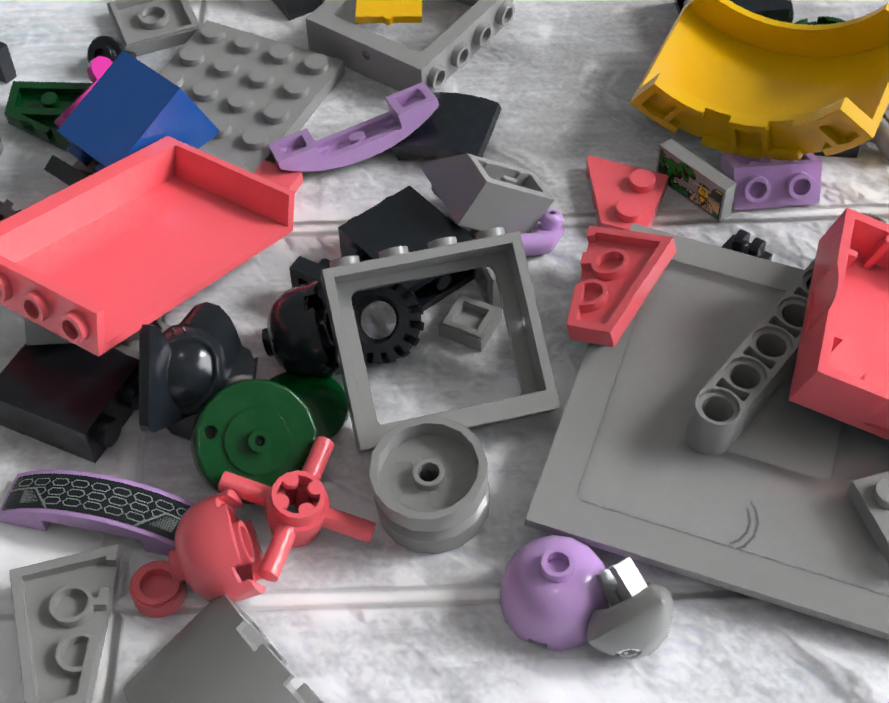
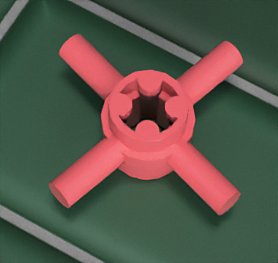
[218,436,376,582]

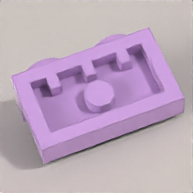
[721,153,822,210]

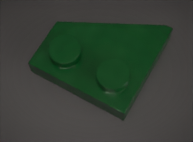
[4,81,93,151]

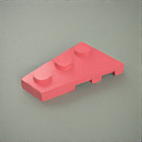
[566,225,676,347]

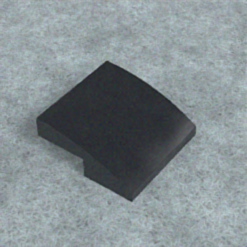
[392,92,502,161]

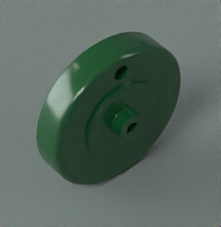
[191,379,318,504]

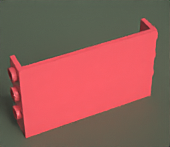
[0,136,295,357]

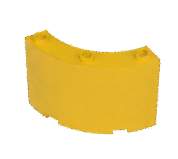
[630,0,889,161]

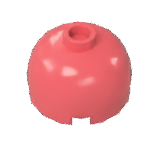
[168,490,266,602]

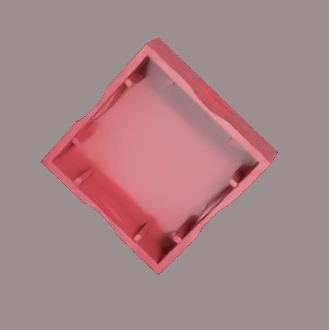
[788,208,889,440]

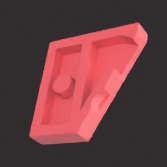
[586,155,669,231]

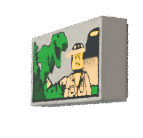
[656,138,737,222]

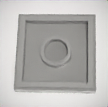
[107,0,201,56]

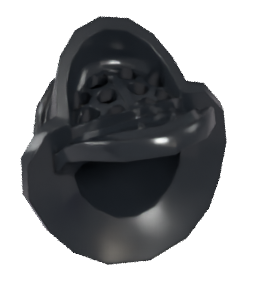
[139,302,258,441]

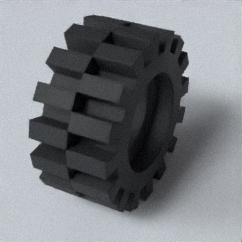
[351,283,424,364]

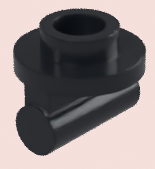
[87,36,137,62]

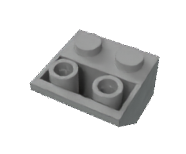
[421,153,554,234]

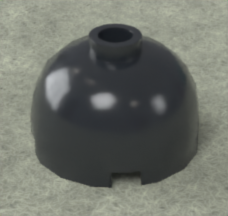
[262,281,341,378]

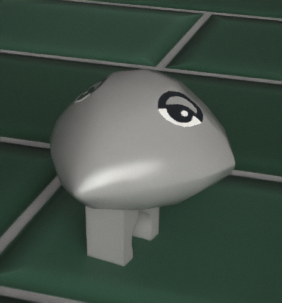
[586,556,674,659]

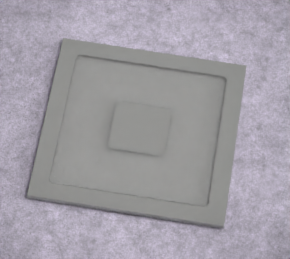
[524,223,889,640]

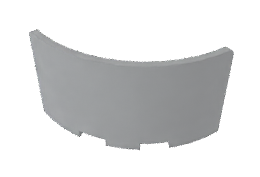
[123,594,324,703]

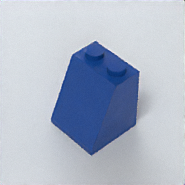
[57,50,220,172]

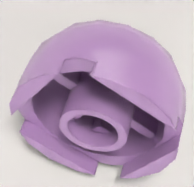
[500,535,609,651]

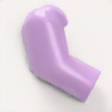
[521,209,565,256]

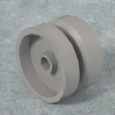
[369,416,490,554]

